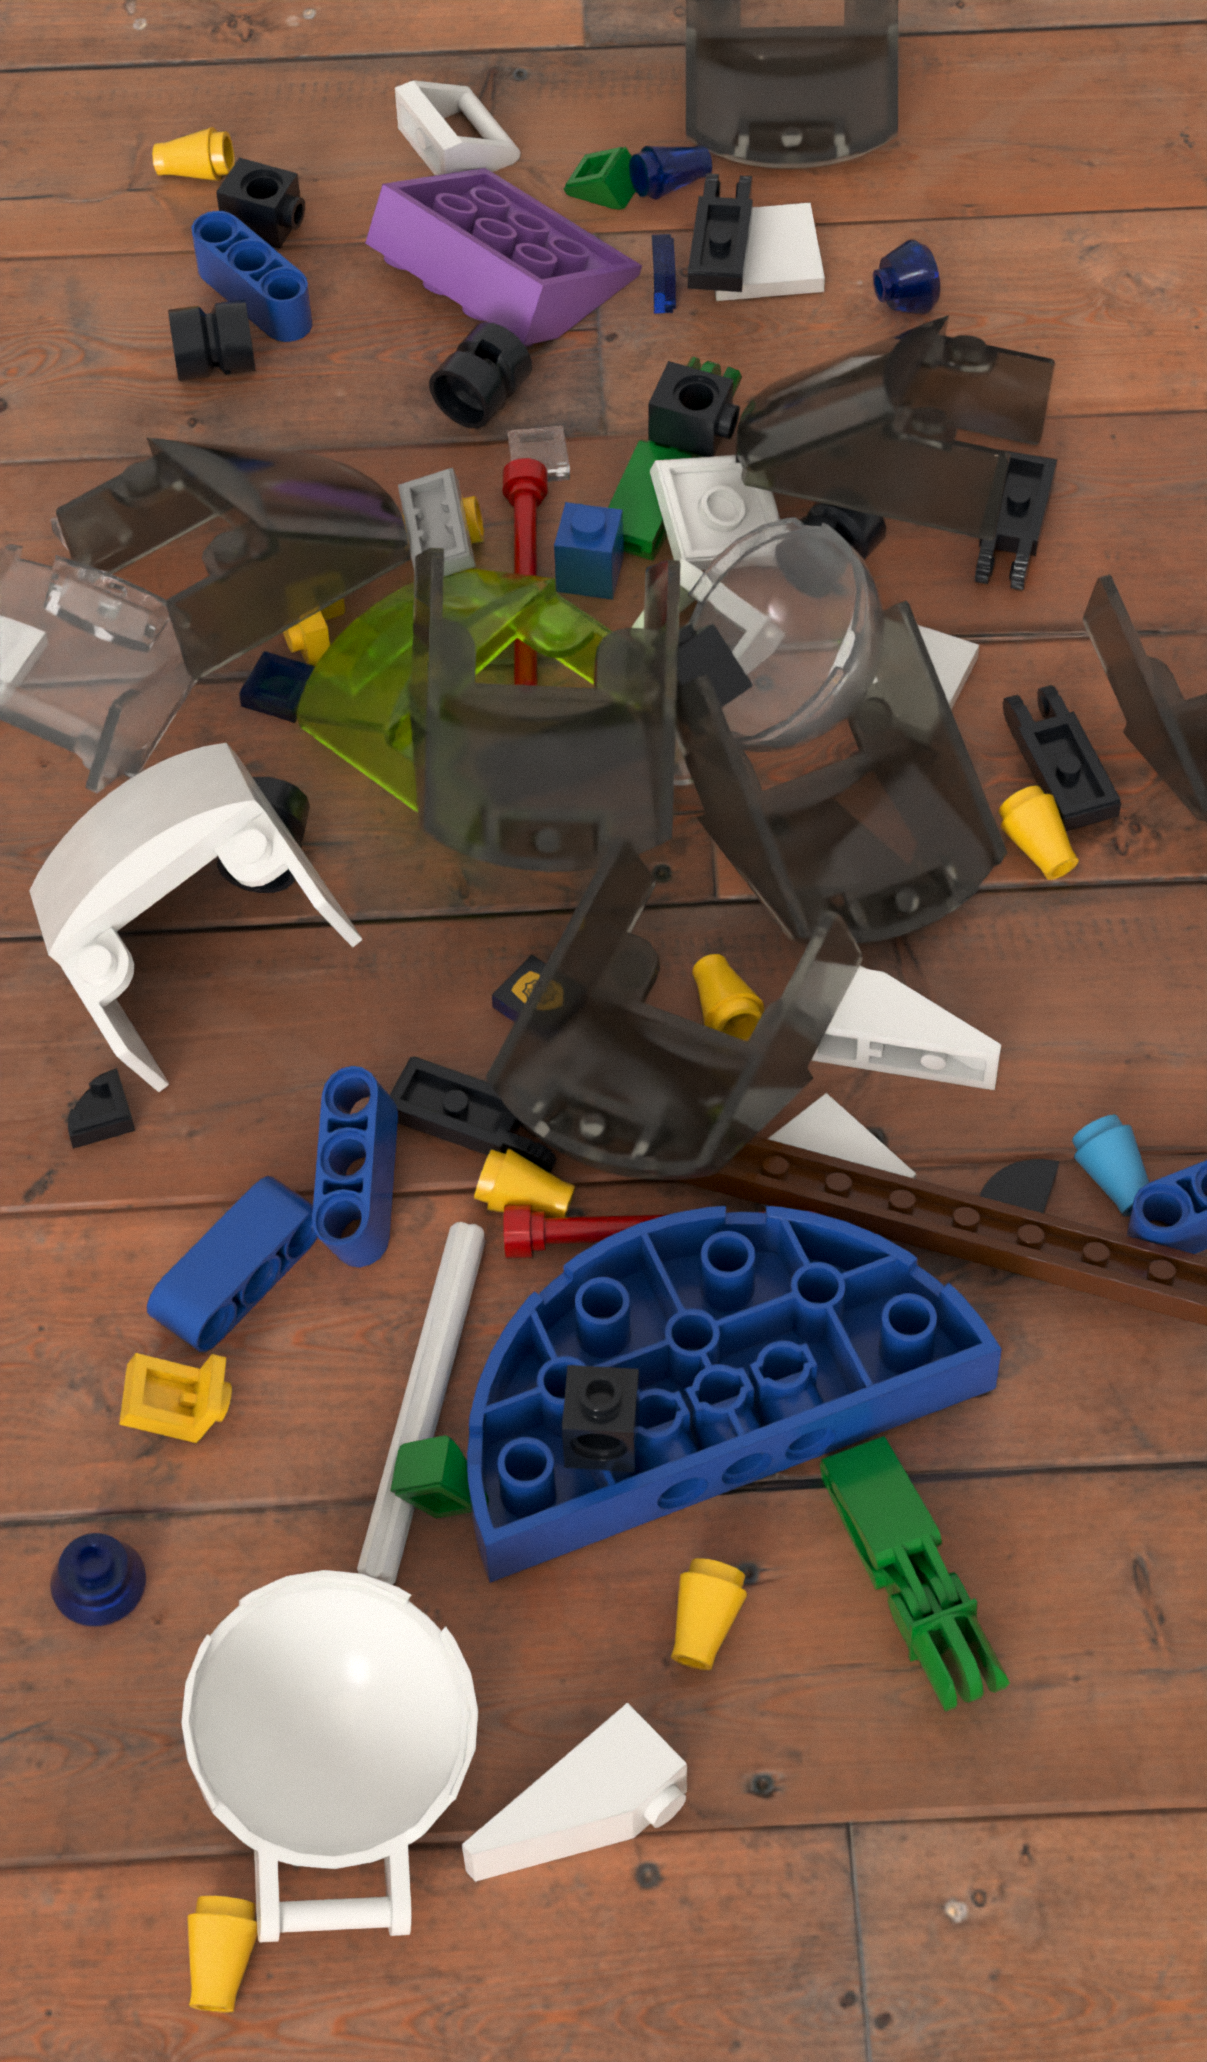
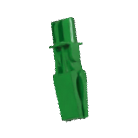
[608,357,742,561]
[820,1436,1010,1712]

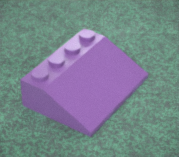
[365,168,642,347]

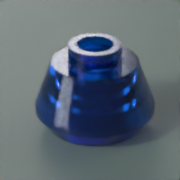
[873,239,940,315]
[50,1533,146,1626]

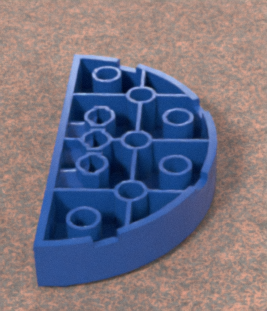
[467,1206,1002,1583]

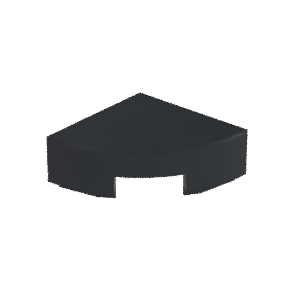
[68,1068,135,1149]
[979,1159,1059,1214]

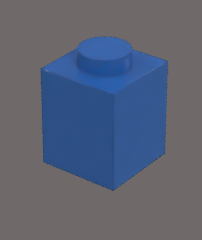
[554,502,624,600]

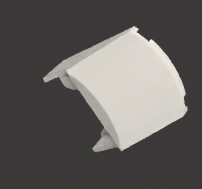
[29,743,363,1092]

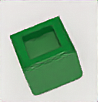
[563,147,643,210]
[390,1435,489,1519]

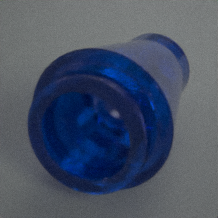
[629,145,712,200]

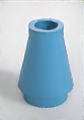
[1072,1114,1150,1217]

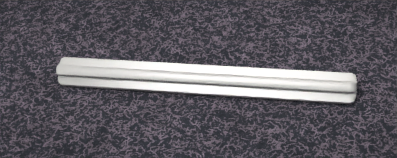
[357,1222,486,1585]

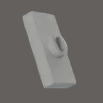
[398,467,476,584]

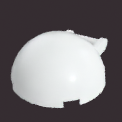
[181,1570,478,1942]

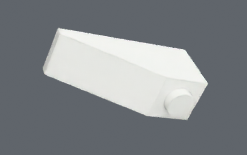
[805,962,1001,1090]
[462,1703,687,1882]

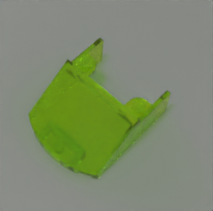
[296,568,651,863]

